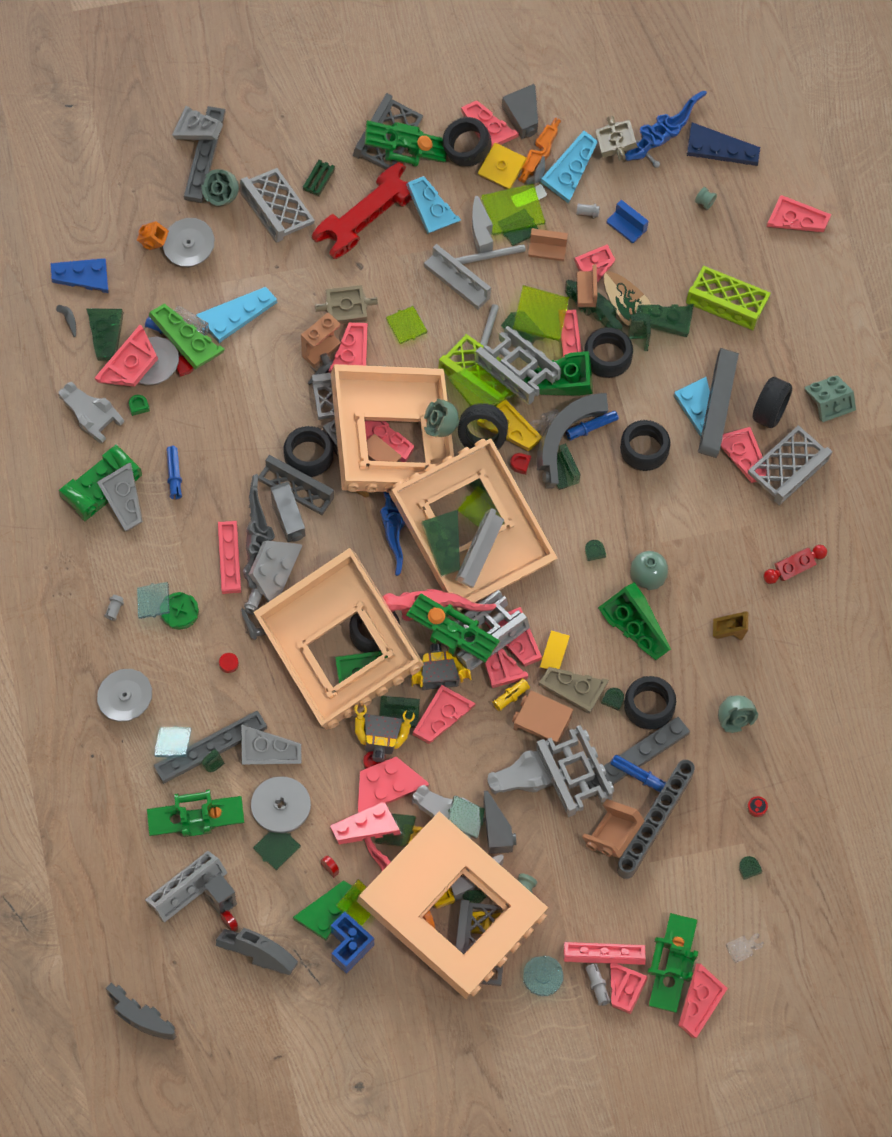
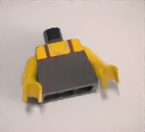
[411,643,472,690]
[354,704,415,762]

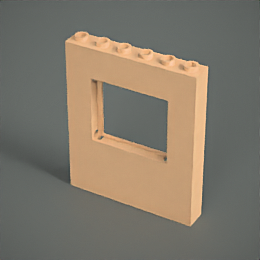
[331,364,454,495]
[389,439,558,612]
[254,548,424,730]
[357,811,548,999]

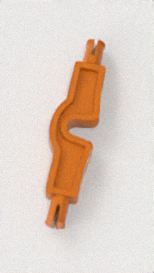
[518,118,561,183]

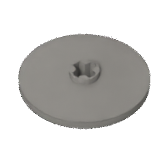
[251,777,311,833]

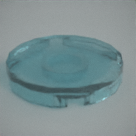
[523,956,563,996]

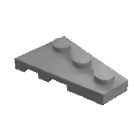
[172,106,223,140]
[97,463,143,532]
[241,725,301,765]

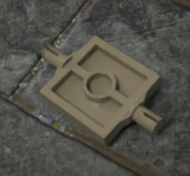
[595,116,638,161]
[315,285,378,324]

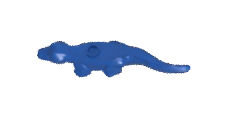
[625,91,707,161]
[380,492,406,576]

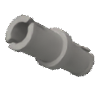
[585,963,611,1006]

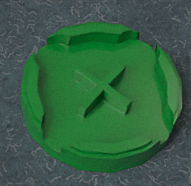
[160,592,199,630]

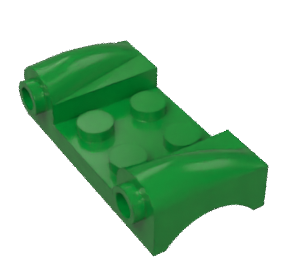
[59,444,142,522]

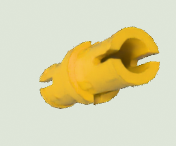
[492,678,530,712]

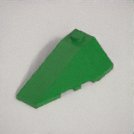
[523,351,593,396]
[598,582,671,660]

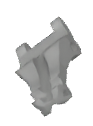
[59,382,124,443]
[487,749,553,795]
[412,785,485,840]

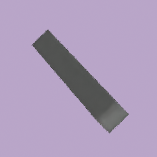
[698,348,739,458]
[617,759,695,879]

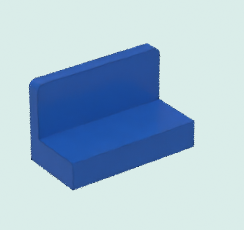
[606,200,649,243]

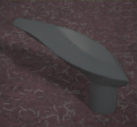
[526,156,545,186]
[56,305,76,337]
[308,353,333,385]
[241,608,266,640]

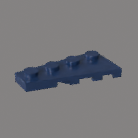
[687,122,760,166]

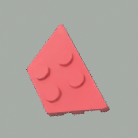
[95,325,158,387]
[358,757,429,813]

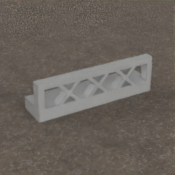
[424,244,491,310]
[455,508,504,588]
[145,851,227,922]

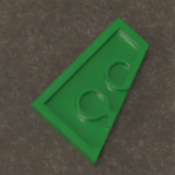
[335,651,388,683]
[293,880,360,941]

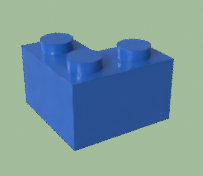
[331,912,374,974]

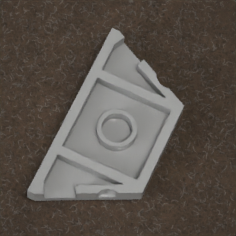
[249,541,302,602]

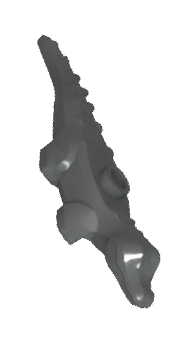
[243,474,275,589]

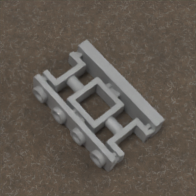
[475,326,561,405]
[441,590,530,671]
[536,725,614,817]

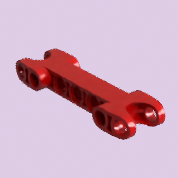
[311,162,415,259]

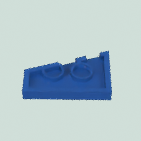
[50,258,109,293]

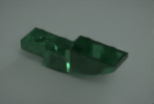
[565,280,622,331]

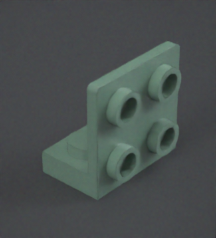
[805,375,856,422]

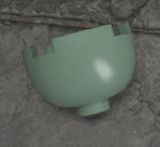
[202,169,239,206]
[424,399,459,438]
[630,551,669,590]
[718,695,758,733]

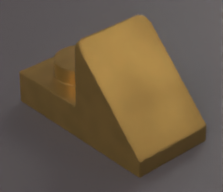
[713,611,749,640]

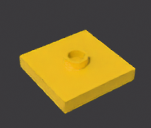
[478,143,527,190]

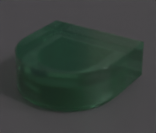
[585,540,606,561]
[601,688,624,711]
[202,749,225,772]
[739,856,763,880]
[462,890,486,904]

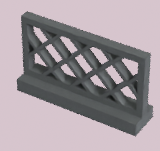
[353,93,423,169]
[456,900,504,986]

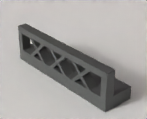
[258,455,334,515]

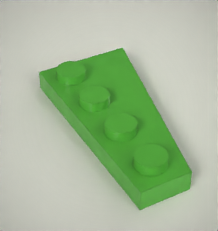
[149,304,225,370]

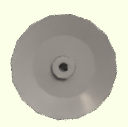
[163,218,215,267]
[138,337,179,385]
[97,669,152,722]

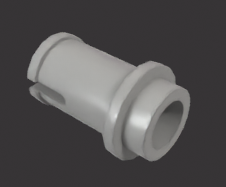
[577,203,600,218]
[244,589,263,615]
[104,595,124,621]

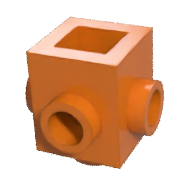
[137,221,169,250]

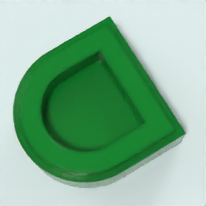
[129,394,150,416]

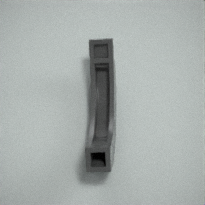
[536,393,608,489]

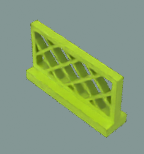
[686,266,771,330]
[438,334,511,407]

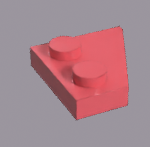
[574,244,615,283]
[484,649,528,688]
[610,964,648,1014]

